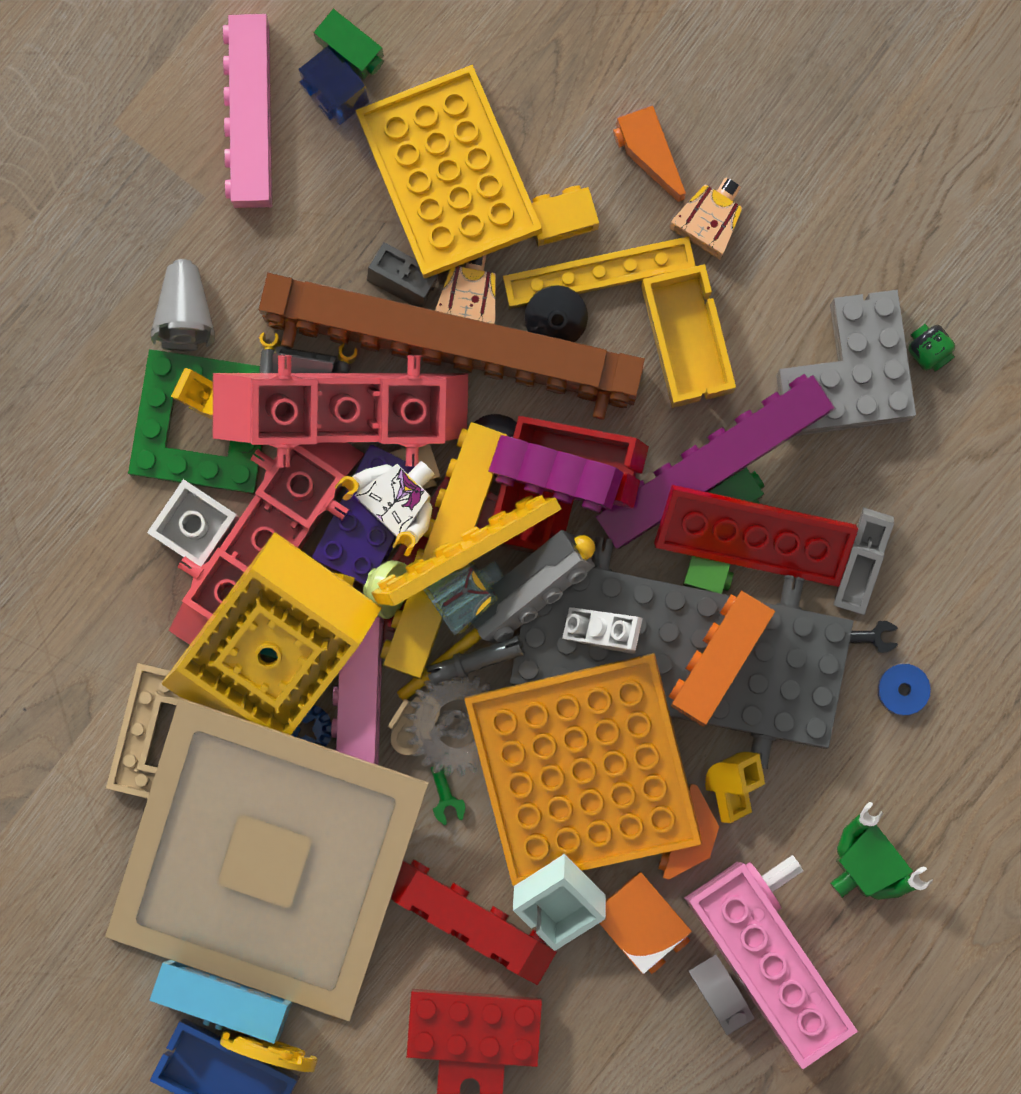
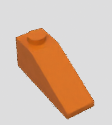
[613,105,686,202]

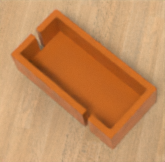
[668,590,775,727]

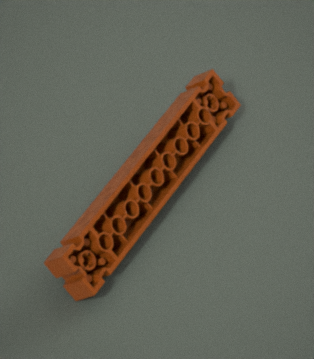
[258,272,645,420]

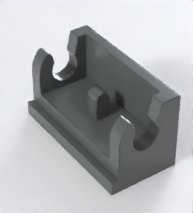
[367,242,439,308]

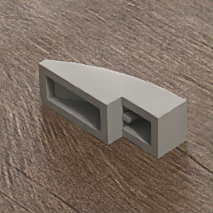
[834,507,894,615]

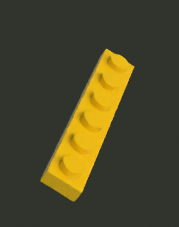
[503,236,695,309]

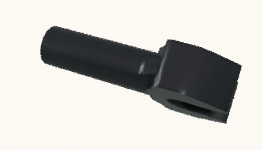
[849,621,898,653]

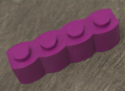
[488,435,624,513]

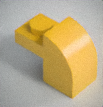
[171,368,213,420]
[705,752,765,823]

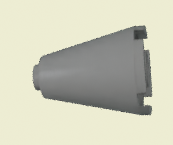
[151,259,215,351]

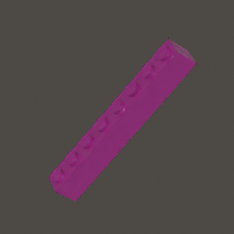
[596,374,836,549]

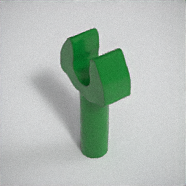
[430,764,466,825]

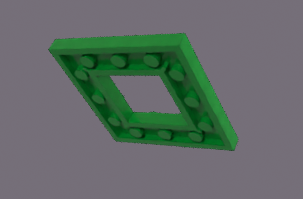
[128,349,263,494]

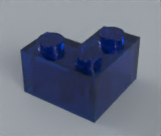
[298,46,369,125]

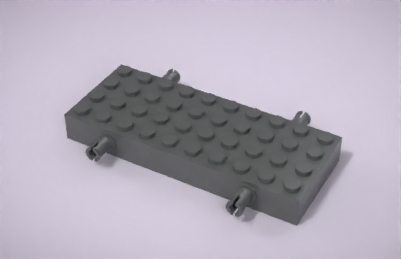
[509,537,854,769]

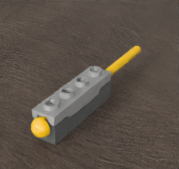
[397,530,595,701]

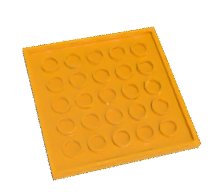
[464,653,702,886]

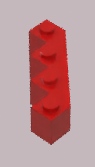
[391,859,557,985]

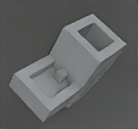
[688,955,755,1035]

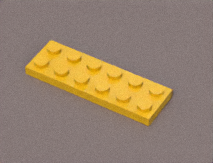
[371,495,561,606]

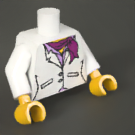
[335,461,435,556]

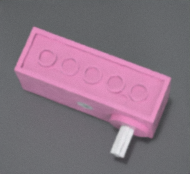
[684,855,858,1069]

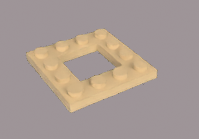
[106,663,180,799]

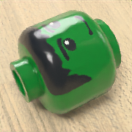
[908,324,956,372]

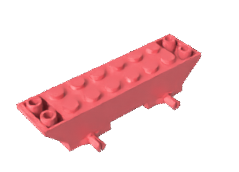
[212,355,468,468]
[168,442,365,645]

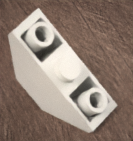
[562,607,643,654]

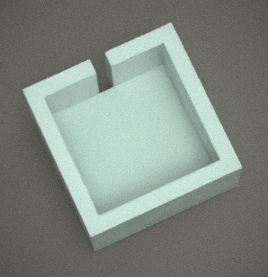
[513,854,606,951]

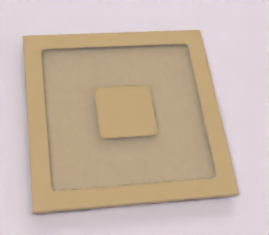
[105,697,429,1022]

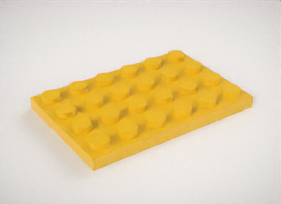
[355,65,543,279]

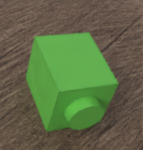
[683,556,734,594]

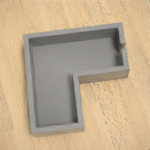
[776,290,916,436]

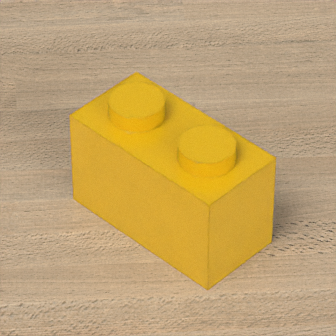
[532,185,599,247]

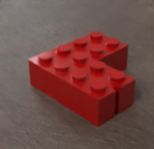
[493,416,649,553]

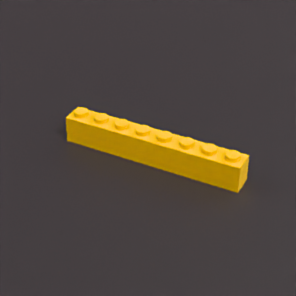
[380,422,507,680]

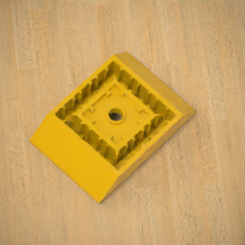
[161,532,382,735]

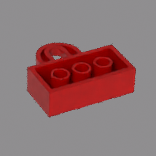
[406,989,542,1094]

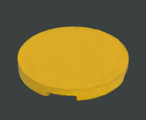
[220,1030,318,1072]

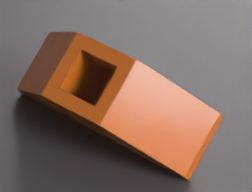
[658,784,719,879]

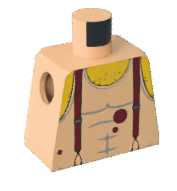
[670,178,742,260]
[435,255,496,324]

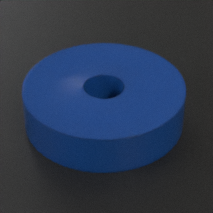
[878,664,931,716]

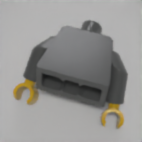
[259,332,357,373]

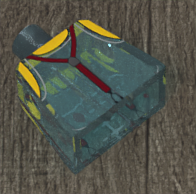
[424,561,505,636]

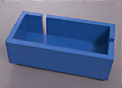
[150,1018,300,1094]

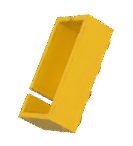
[641,264,736,408]

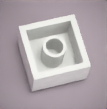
[147,479,240,567]

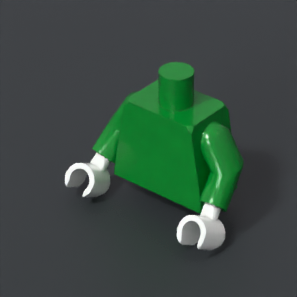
[830,802,933,900]

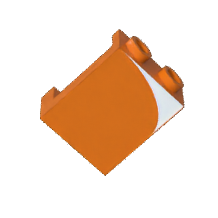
[599,871,692,974]

